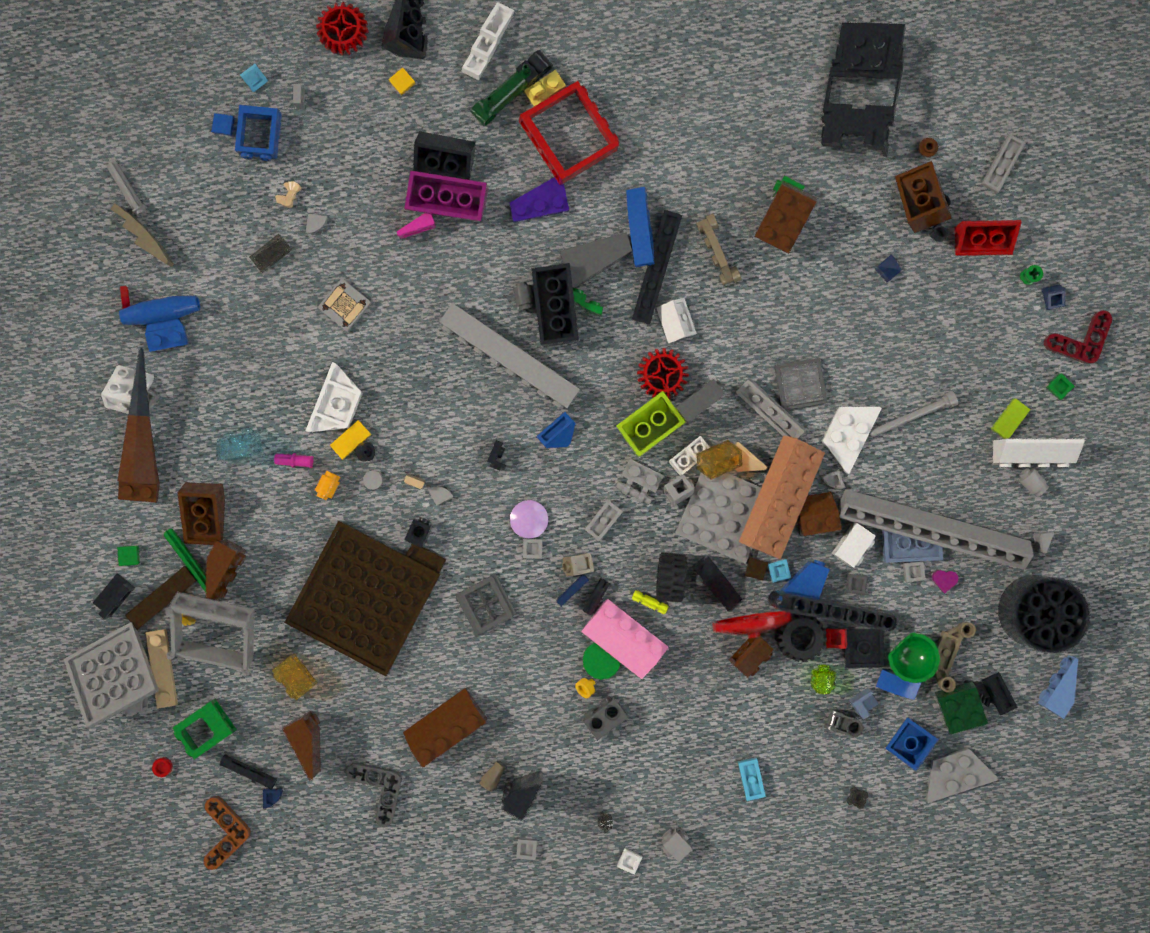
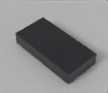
[982,672,1018,716]

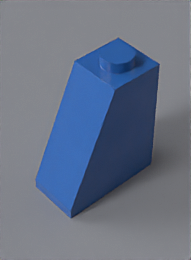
[778,560,830,611]

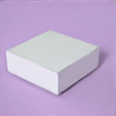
[617,848,642,875]

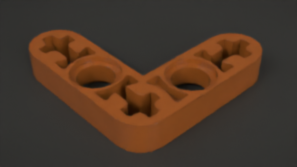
[203,796,251,870]

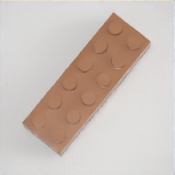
[739,435,825,560]

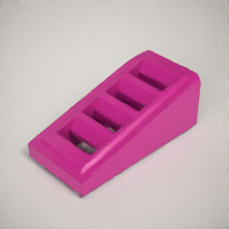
[397,213,436,239]

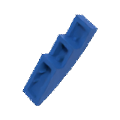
[626,186,654,267]

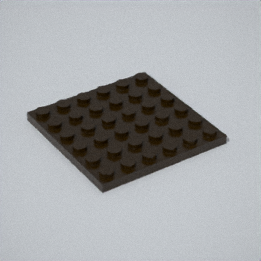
[284,520,441,677]

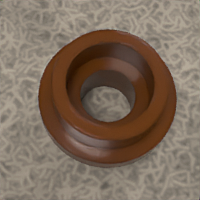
[919,138,938,157]

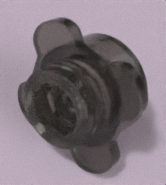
[846,786,869,809]
[597,811,613,833]

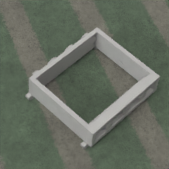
[165,592,254,676]

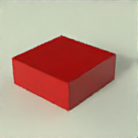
[826,628,847,649]

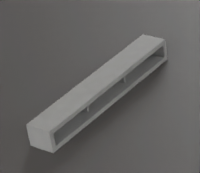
[439,303,580,410]

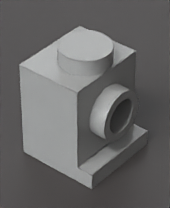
[663,474,695,507]

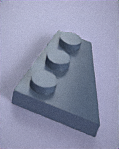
[882,530,943,563]

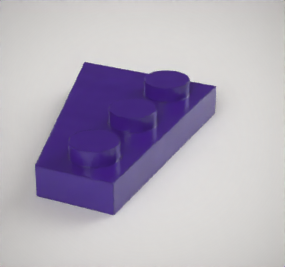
[510,177,569,223]

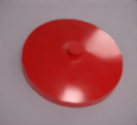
[712,611,792,638]

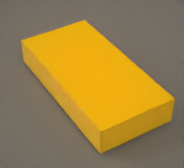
[330,420,372,460]

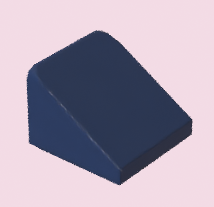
[1042,284,1066,310]

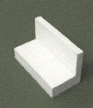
[656,298,697,344]

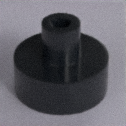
[355,442,375,462]

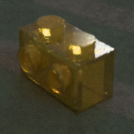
[697,440,742,480]
[272,653,318,700]

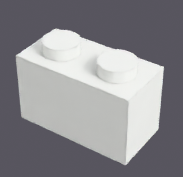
[831,522,876,568]

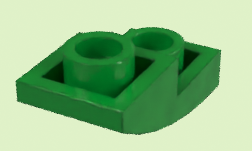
[573,288,603,317]

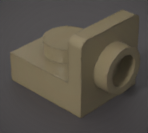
[562,553,594,576]

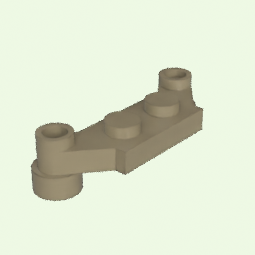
[696,213,742,286]
[935,622,976,692]

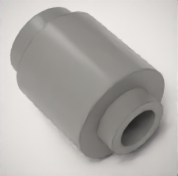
[1019,468,1049,497]

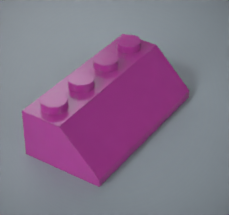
[404,171,488,222]

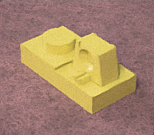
[524,69,566,107]

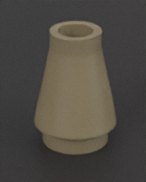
[479,762,505,792]

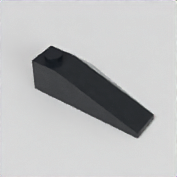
[381,0,428,59]

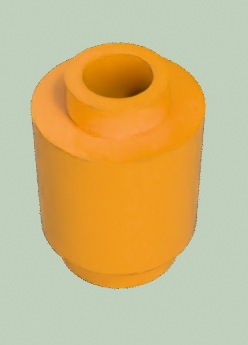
[314,470,340,500]

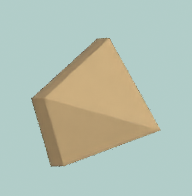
[734,442,767,472]

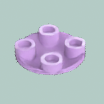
[510,500,548,539]

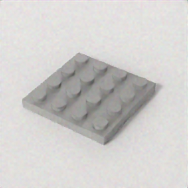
[675,463,762,564]
[64,622,159,729]

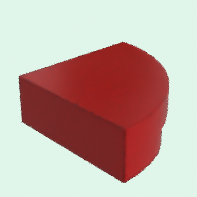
[120,286,130,309]

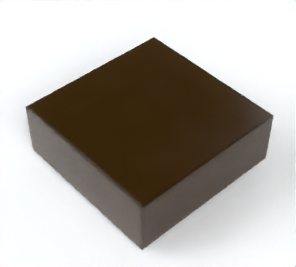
[744,557,768,581]

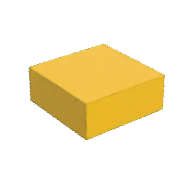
[388,67,416,96]

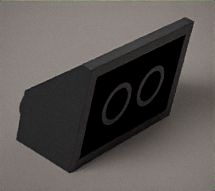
[413,131,476,180]
[501,771,543,822]

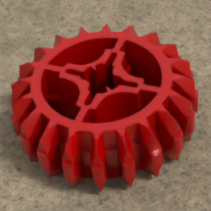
[316,1,369,56]
[637,348,689,399]

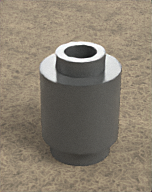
[513,282,535,311]

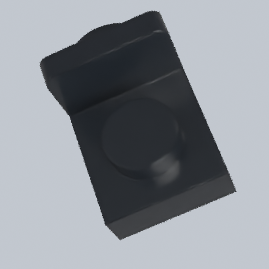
[487,440,507,471]

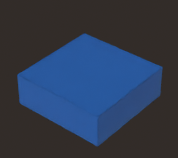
[211,113,235,136]

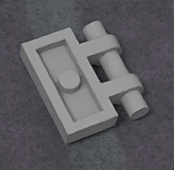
[615,459,664,504]

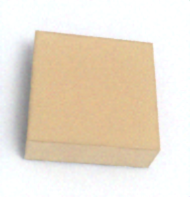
[404,474,425,489]

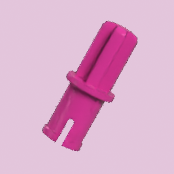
[274,453,314,468]

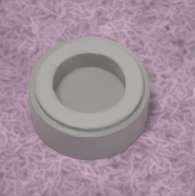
[363,470,383,490]

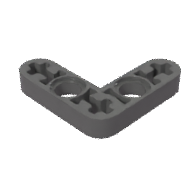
[346,763,402,827]

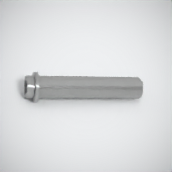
[107,161,147,217]

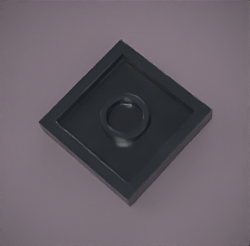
[844,628,884,668]

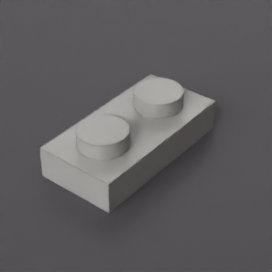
[584,500,623,541]

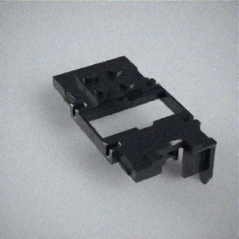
[821,22,906,157]

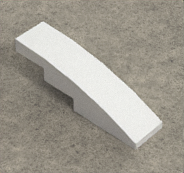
[462,2,514,80]

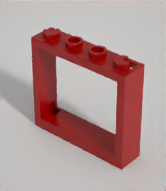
[519,81,619,185]

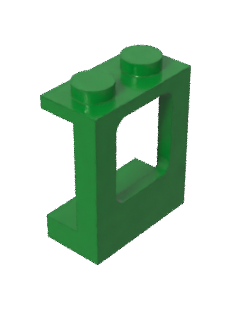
[172,698,237,760]

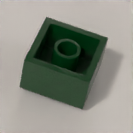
[935,681,988,735]

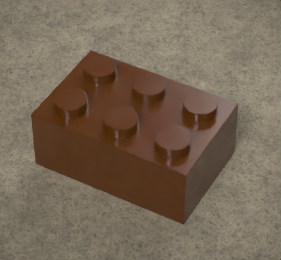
[754,181,817,254]

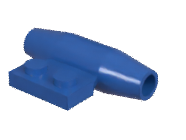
[119,295,201,352]

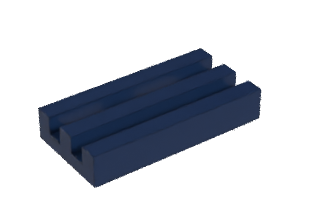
[556,574,589,607]

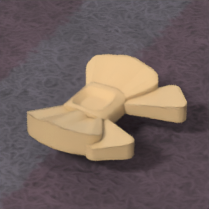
[275,181,301,208]

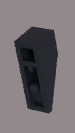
[692,555,743,611]

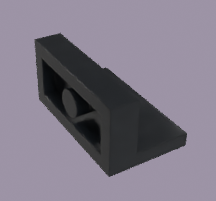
[93,573,135,619]

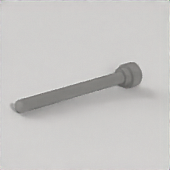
[870,391,958,437]

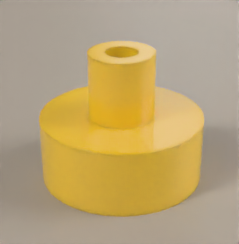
[575,678,595,698]

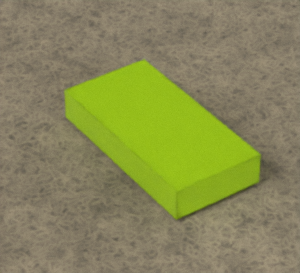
[991,398,1031,439]

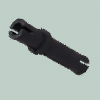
[219,754,277,790]

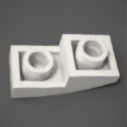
[668,436,712,476]

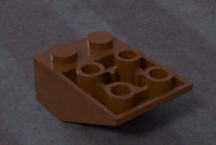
[206,539,247,601]

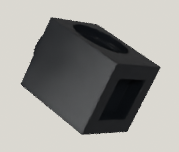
[404,517,433,548]

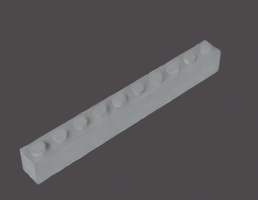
[839,489,1033,570]

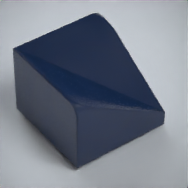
[874,254,901,283]

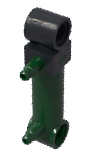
[470,50,553,127]

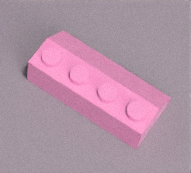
[581,599,668,679]

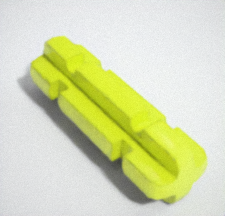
[632,590,669,614]

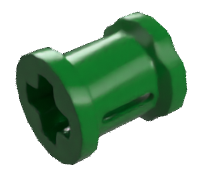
[1020,265,1043,285]

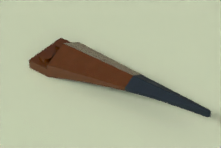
[117,348,160,503]

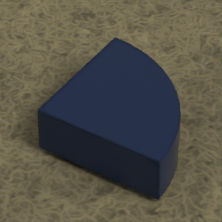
[263,788,283,809]

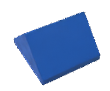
[885,717,939,771]

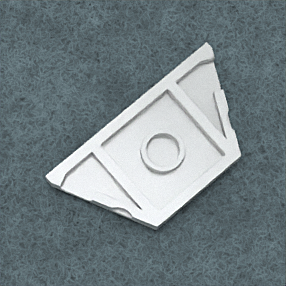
[306,362,363,432]
[822,407,882,474]

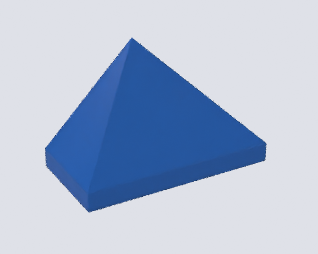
[536,412,576,448]

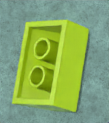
[616,391,685,457]

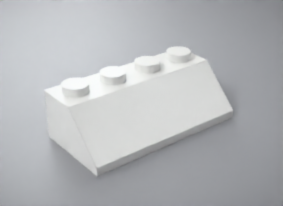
[993,439,1084,467]

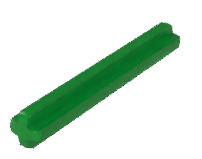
[163,528,206,592]

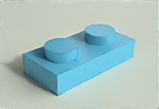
[738,758,766,801]

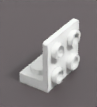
[101,365,154,414]

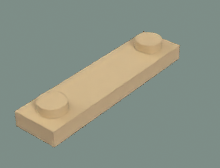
[145,629,178,708]

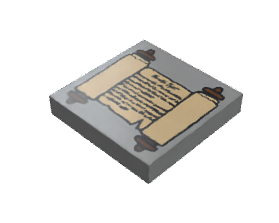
[318,278,372,332]

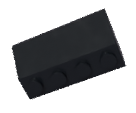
[531,263,579,347]

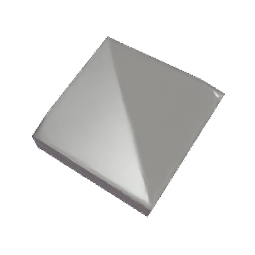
[1033,531,1054,553]

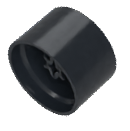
[998,575,1090,653]

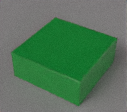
[1046,373,1075,400]
[117,545,140,566]

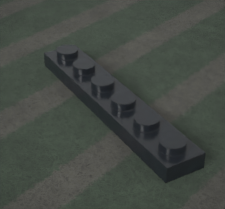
[632,210,682,326]

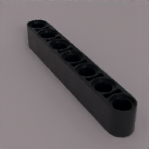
[768,590,897,631]

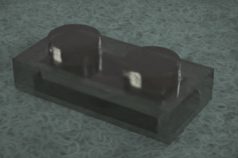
[249,233,292,273]

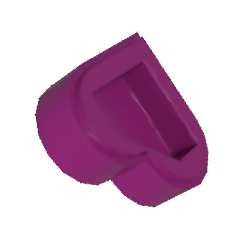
[932,570,959,594]

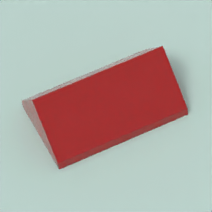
[955,220,1022,256]

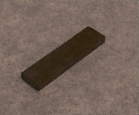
[125,566,197,630]

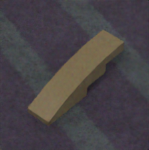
[110,203,174,267]

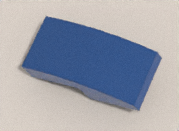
[876,668,922,700]

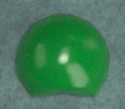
[888,633,940,683]

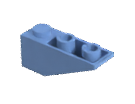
[1038,655,1078,719]

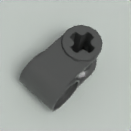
[824,708,864,737]

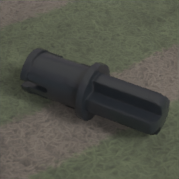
[583,578,611,615]

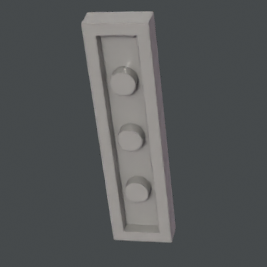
[736,377,806,439]

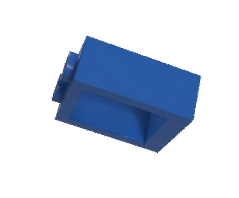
[235,105,282,161]

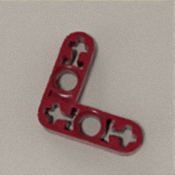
[1044,310,1112,364]

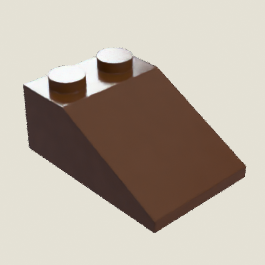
[895,161,952,233]
[177,482,225,545]
[282,711,321,781]

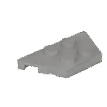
[926,748,998,803]

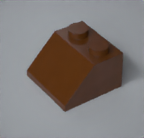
[797,492,842,536]
[729,636,774,678]

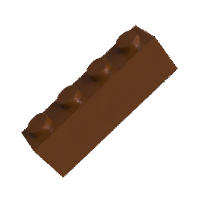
[403,687,488,768]

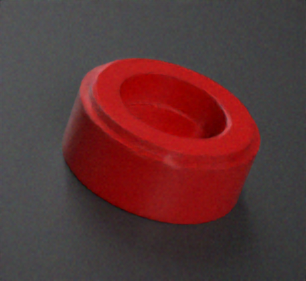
[152,757,173,778]

